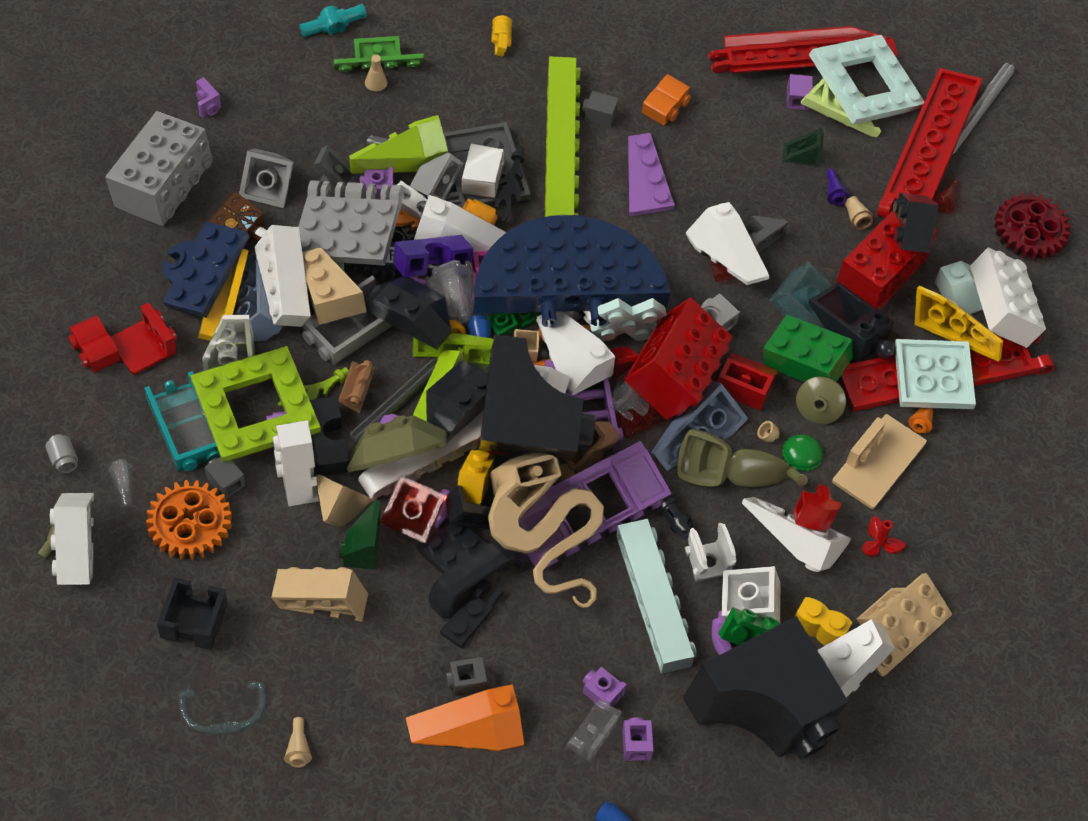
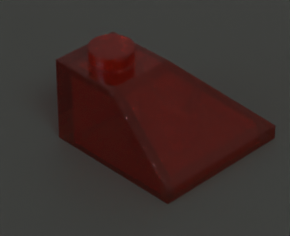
[380,475,447,543]

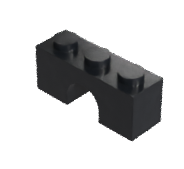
[310,396,349,476]

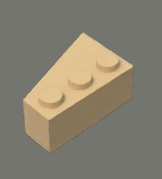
[302,247,366,325]
[271,567,368,622]

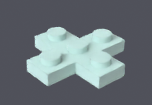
[590,298,666,341]

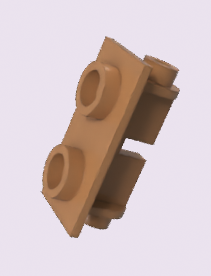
[338,360,374,414]

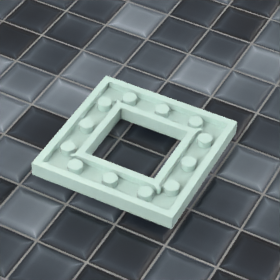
[809,35,925,125]

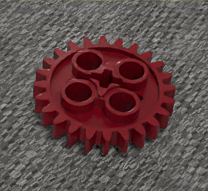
[994,193,1071,260]

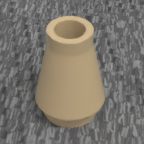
[845,196,873,230]

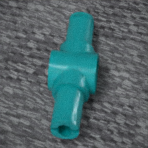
[299,4,367,38]

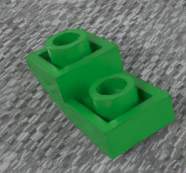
[487,312,540,336]

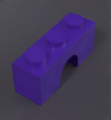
[393,235,474,277]

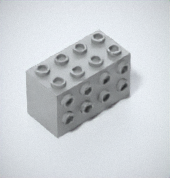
[105,111,213,226]

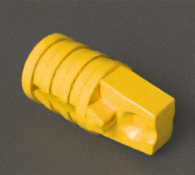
[491,15,512,57]

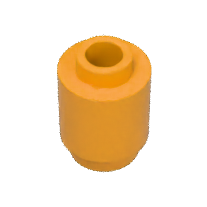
[462,199,498,226]

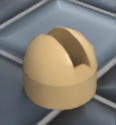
[757,421,780,443]

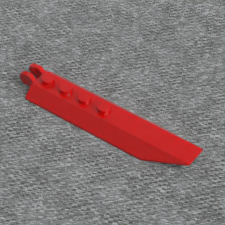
[708,26,898,73]

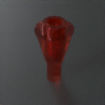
[933,179,960,214]

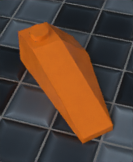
[406,684,524,751]

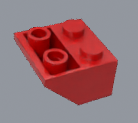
[718,353,779,411]

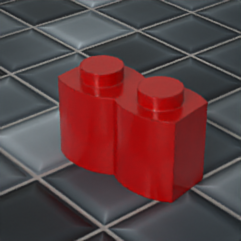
[68,315,120,373]

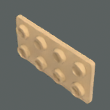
[832,414,927,509]
[857,573,952,676]

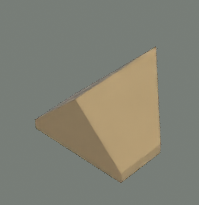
[316,475,372,527]

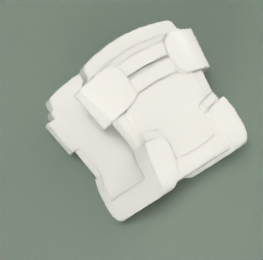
[685,523,736,582]

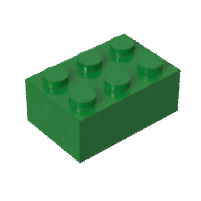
[763,315,853,382]

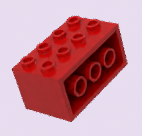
[624,297,733,420]

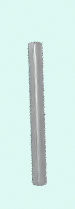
[953,63,1014,154]

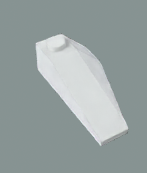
[537,312,615,395]
[742,497,851,572]

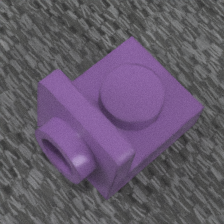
[196,77,221,118]

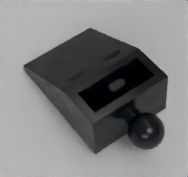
[808,282,895,362]

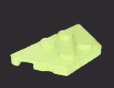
[801,78,881,137]

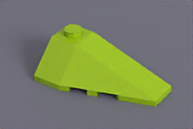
[349,115,448,174]

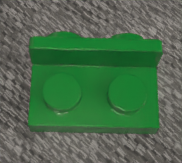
[718,607,780,645]

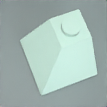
[935,261,983,315]

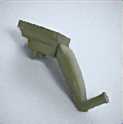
[678,429,808,487]

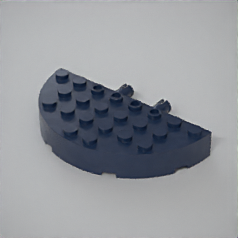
[473,215,671,327]

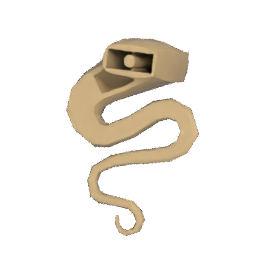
[488,452,604,608]

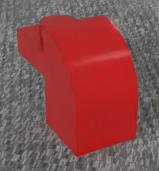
[793,484,841,531]

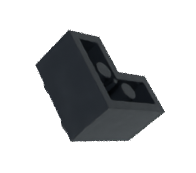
[893,192,939,253]

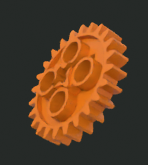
[146,480,232,560]

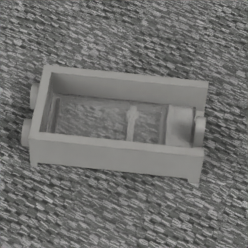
[302,276,393,366]

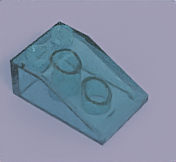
[769,261,832,329]

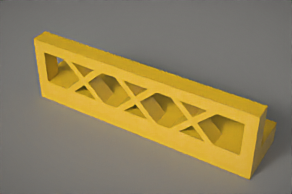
[198,249,249,341]

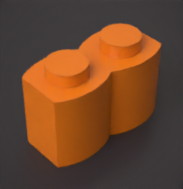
[641,74,691,126]

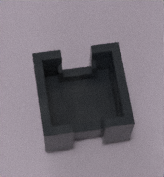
[157,577,228,650]

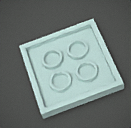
[894,339,976,409]

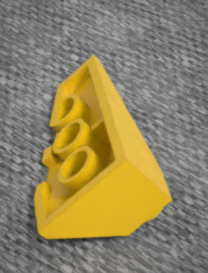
[915,286,1003,362]

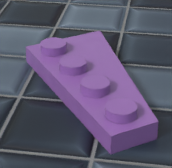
[628,133,675,217]

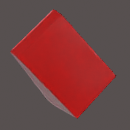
[609,346,639,382]

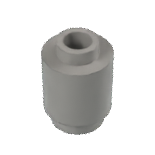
[45,434,78,474]

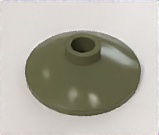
[796,376,846,425]

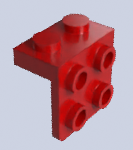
[111,302,177,375]

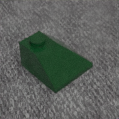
[339,500,381,570]

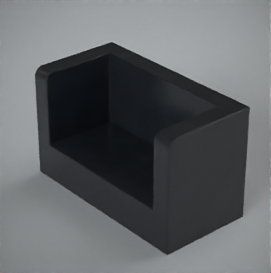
[444,485,495,529]

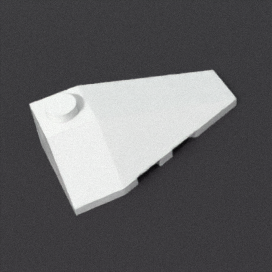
[414,195,506,252]
[686,202,769,285]
[203,315,255,371]

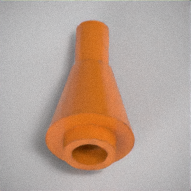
[908,408,933,434]

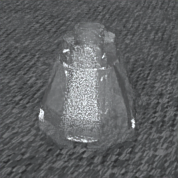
[425,260,476,323]

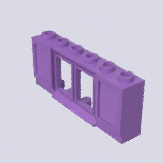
[519,441,672,568]

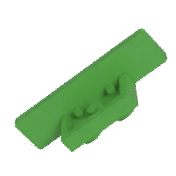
[333,36,425,72]

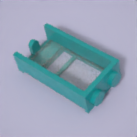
[144,371,220,472]

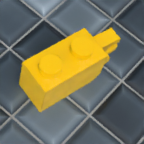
[457,450,496,505]

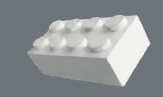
[970,247,1046,348]

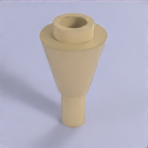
[365,55,388,92]
[284,717,312,768]

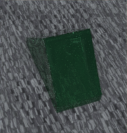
[782,128,824,167]

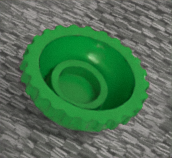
[782,434,824,472]

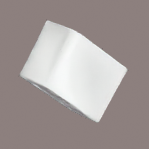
[462,144,504,198]

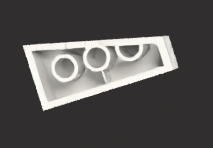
[254,225,310,327]

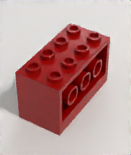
[836,210,938,310]

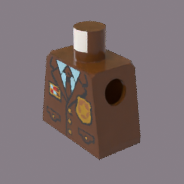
[209,192,267,248]

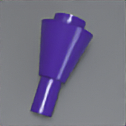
[826,169,850,206]

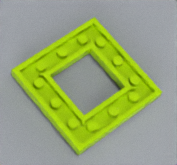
[190,346,321,462]

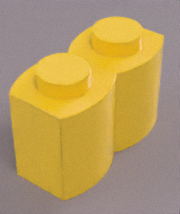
[795,597,852,646]

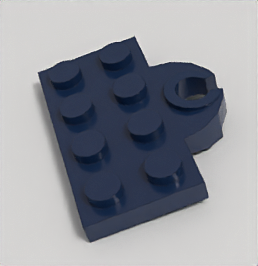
[162,222,250,318]

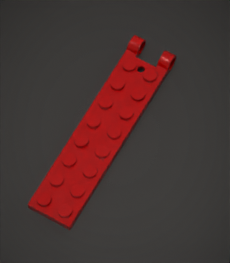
[877,68,983,218]
[839,334,1055,412]

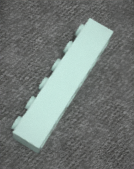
[616,519,696,674]

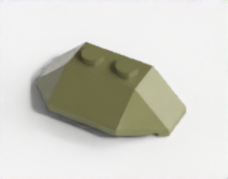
[347,415,448,473]

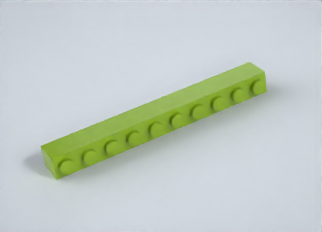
[545,56,580,217]

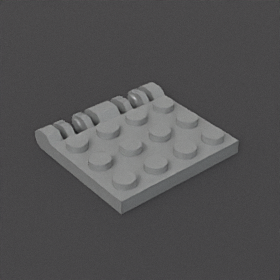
[298,180,404,265]

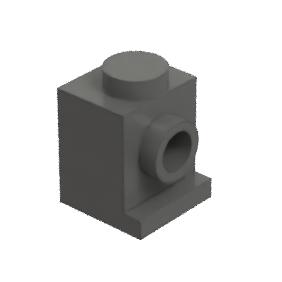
[446,657,487,695]

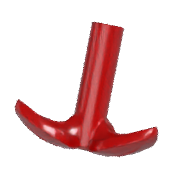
[862,516,906,557]

